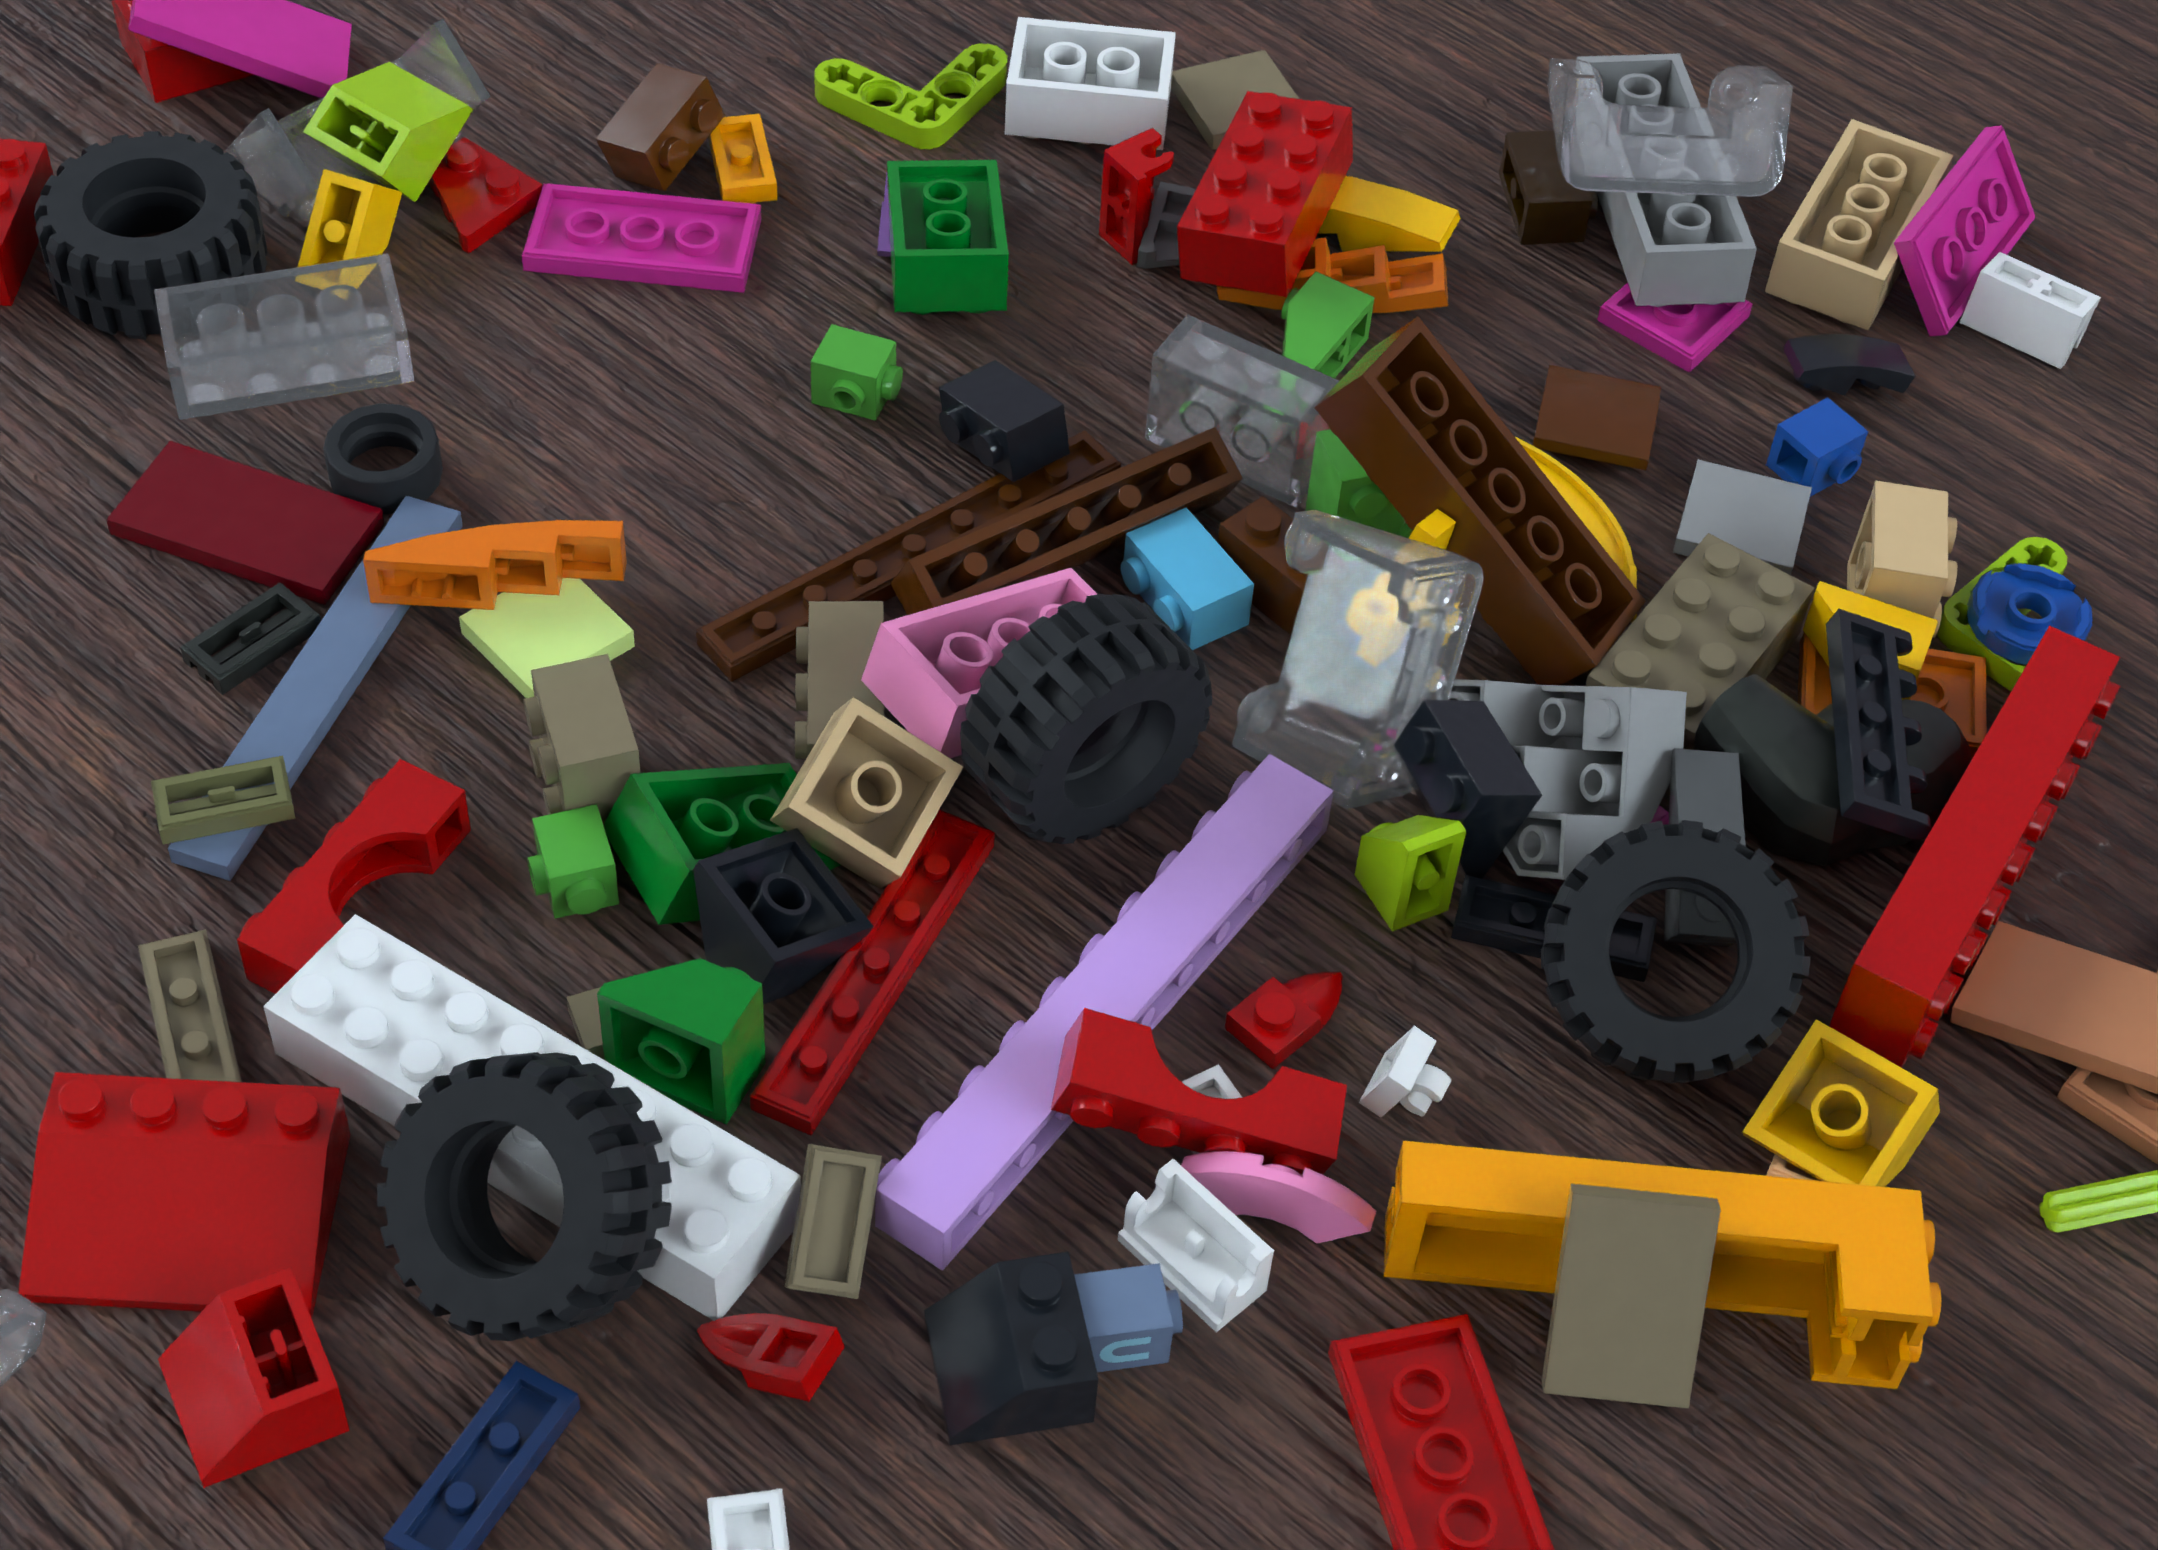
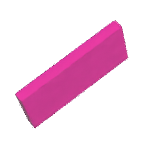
[128,0,352,99]
[1894,125,2036,337]
[522,183,761,293]

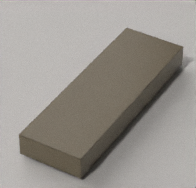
[138,929,242,1082]

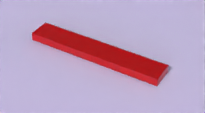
[750,810,995,1136]

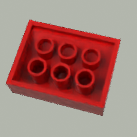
[18,1072,351,1318]

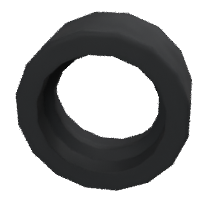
[323,403,443,514]

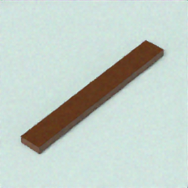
[696,430,1121,682]

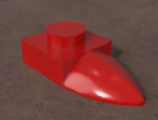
[1225,972,1343,1069]
[697,1313,845,1401]

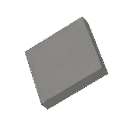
[1673,459,1812,575]

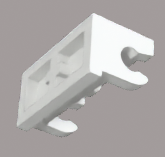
[1960,252,2101,369]
[1117,1159,1274,1332]

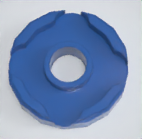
[1967,563,2093,665]

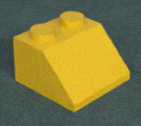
[1742,1019,1940,1187]

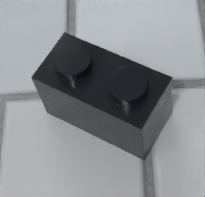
[939,360,1070,482]

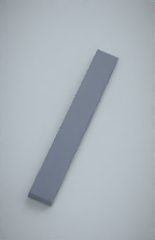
[168,496,463,881]

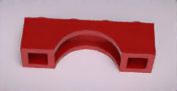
[237,759,471,994]
[1051,1008,1347,1175]

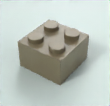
[523,654,641,824]

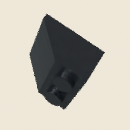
[1394,700,1542,878]
[924,1251,1099,1445]

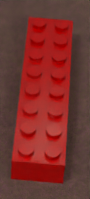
[1829,625,2121,1068]

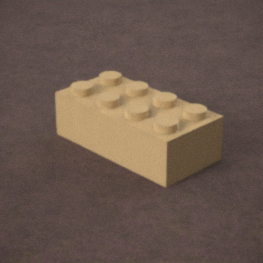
[1765,119,1954,330]

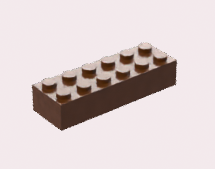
[1314,316,1646,685]

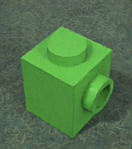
[811,324,903,421]
[527,804,619,919]

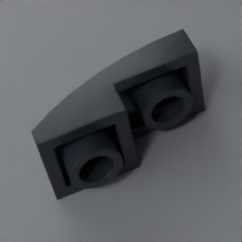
[1783,334,1916,396]

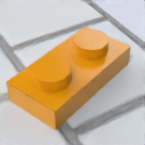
[708,113,778,204]

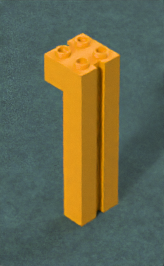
[1384,1141,1941,1389]

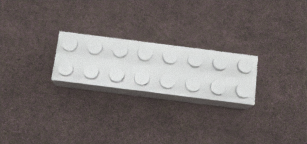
[263,914,801,1321]

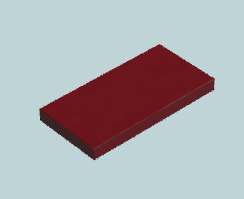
[106,441,384,605]

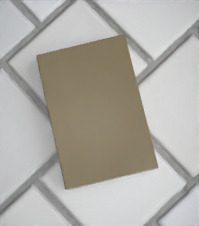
[1541,1183,1721,1409]

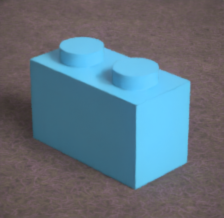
[1121,507,1254,650]

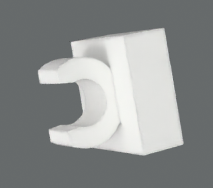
[1359,1026,1451,1117]

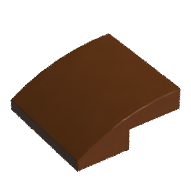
[1533,365,1661,470]

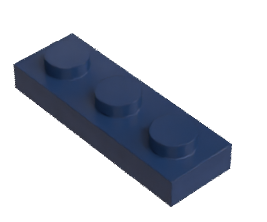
[383,1361,580,1550]

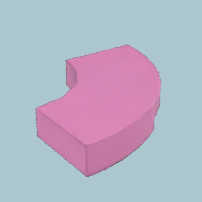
[1181,1151,1376,1244]

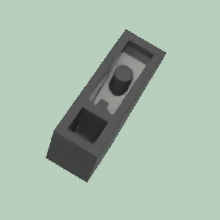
[1663,748,1746,947]

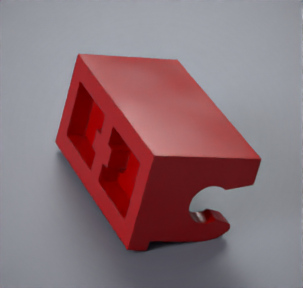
[1099,128,1174,265]

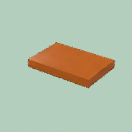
[1798,632,1987,760]

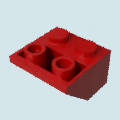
[158,1267,350,1488]

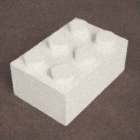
[1005,17,1176,150]

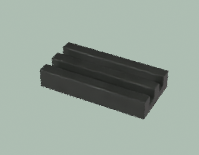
[180,583,321,695]

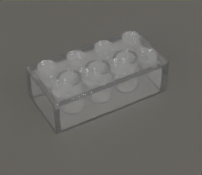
[154,253,415,420]

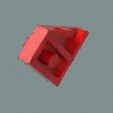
[428,137,543,254]

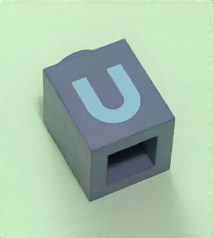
[1074,1263,1183,1372]

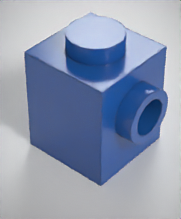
[1766,397,1868,497]

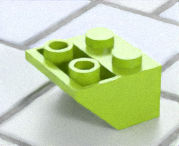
[303,62,473,202]

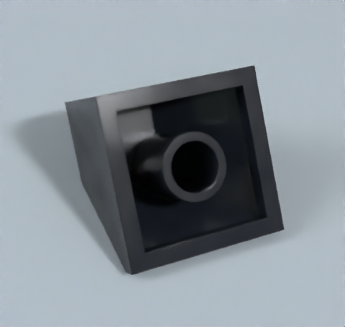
[693,828,873,1005]

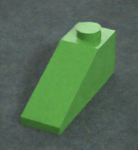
[1276,271,1375,436]

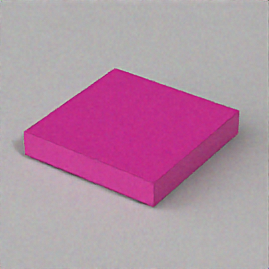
[1597,282,1753,372]

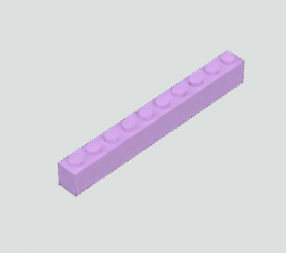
[875,754,1334,1271]

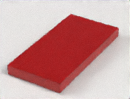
[1328,1314,1554,1550]

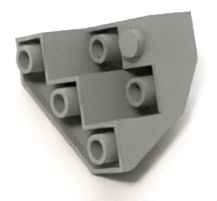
[1442,679,1687,880]

